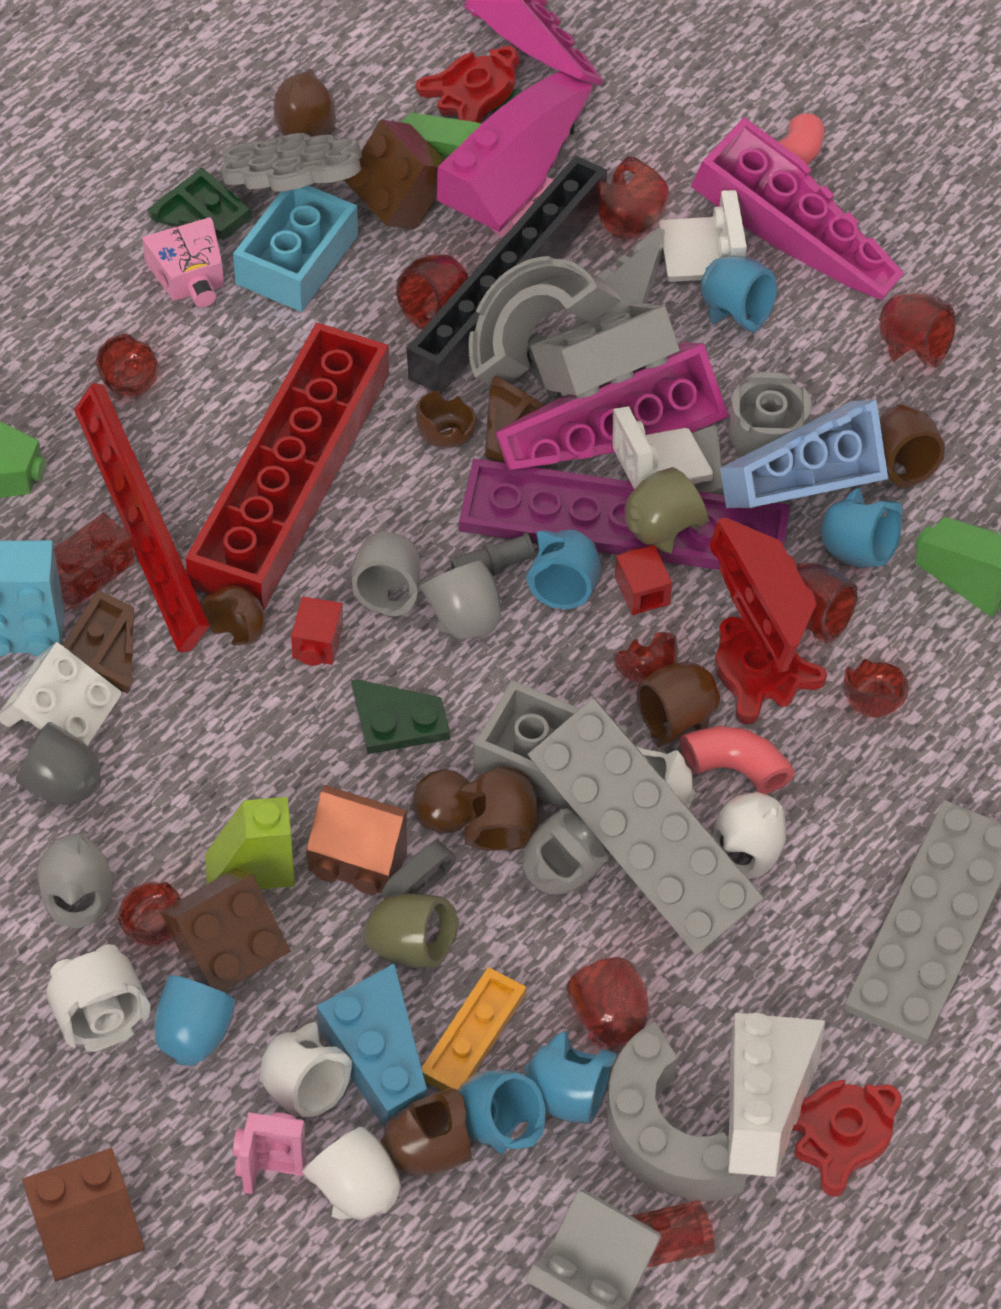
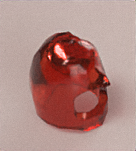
[598,156,669,240]
[396,254,469,330]
[878,292,956,368]
[797,562,858,645]
[565,957,649,1048]

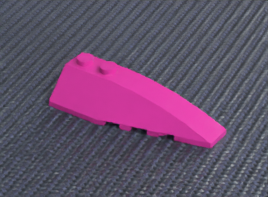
[464,0,604,86]
[437,71,593,232]
[691,117,904,300]
[495,342,729,470]

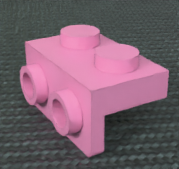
[233,1112,307,1194]

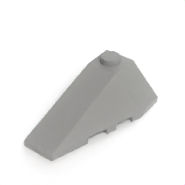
[577,227,665,325]

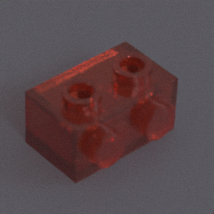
[54,512,135,609]

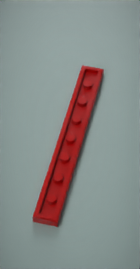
[74,383,210,652]

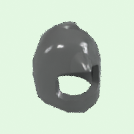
[16,722,102,805]

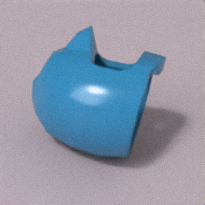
[700,256,777,332]
[821,488,904,568]
[526,530,602,609]
[154,975,236,1066]
[524,1030,617,1124]
[457,1069,546,1154]

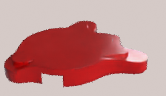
[415,46,520,123]
[715,617,827,724]
[792,1080,902,1197]

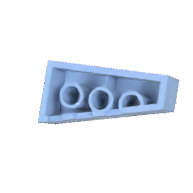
[720,400,888,508]

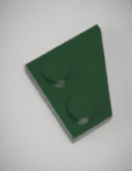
[147,167,252,240]
[351,679,450,754]

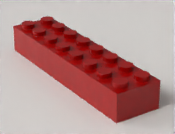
[185,322,389,611]

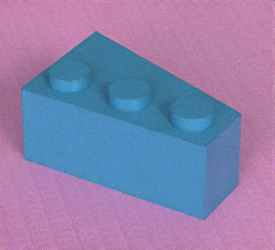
[317,964,427,1128]

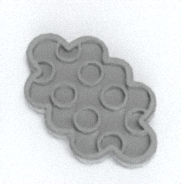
[220,133,362,191]

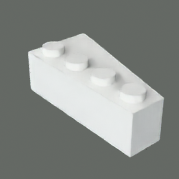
[728,1013,825,1177]

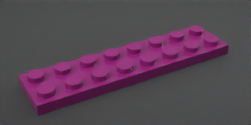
[459,458,790,570]

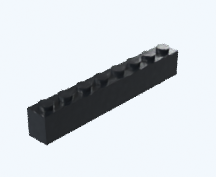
[406,155,607,395]

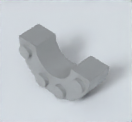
[469,256,621,385]
[606,1022,747,1202]

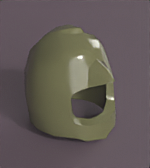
[625,467,710,554]
[364,893,460,968]

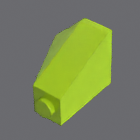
[205,797,295,890]

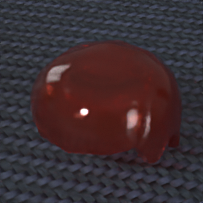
[95,334,160,397]
[613,632,678,683]
[844,659,909,718]
[118,882,182,947]

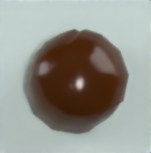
[416,391,477,448]
[202,585,266,646]
[410,769,471,834]

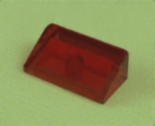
[631,1200,715,1268]

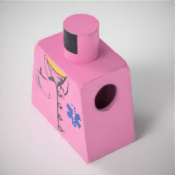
[142,217,224,307]

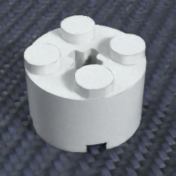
[46,944,150,1052]

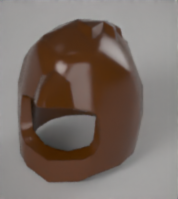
[273,68,336,137]
[879,404,945,488]
[636,662,720,748]
[458,766,539,851]
[381,1088,472,1176]

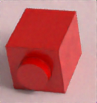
[615,545,672,615]
[291,596,344,666]

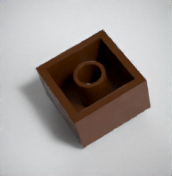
[344,119,444,229]
[160,868,291,992]

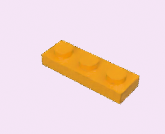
[422,967,527,1091]

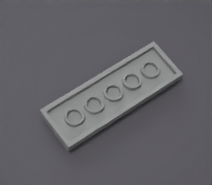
[527,698,765,956]
[843,800,1001,1046]

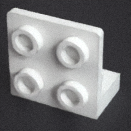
[659,190,747,282]
[613,406,713,489]
[0,642,121,746]

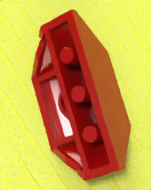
[709,518,816,672]

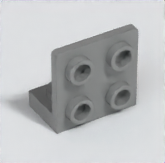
[525,1189,661,1309]

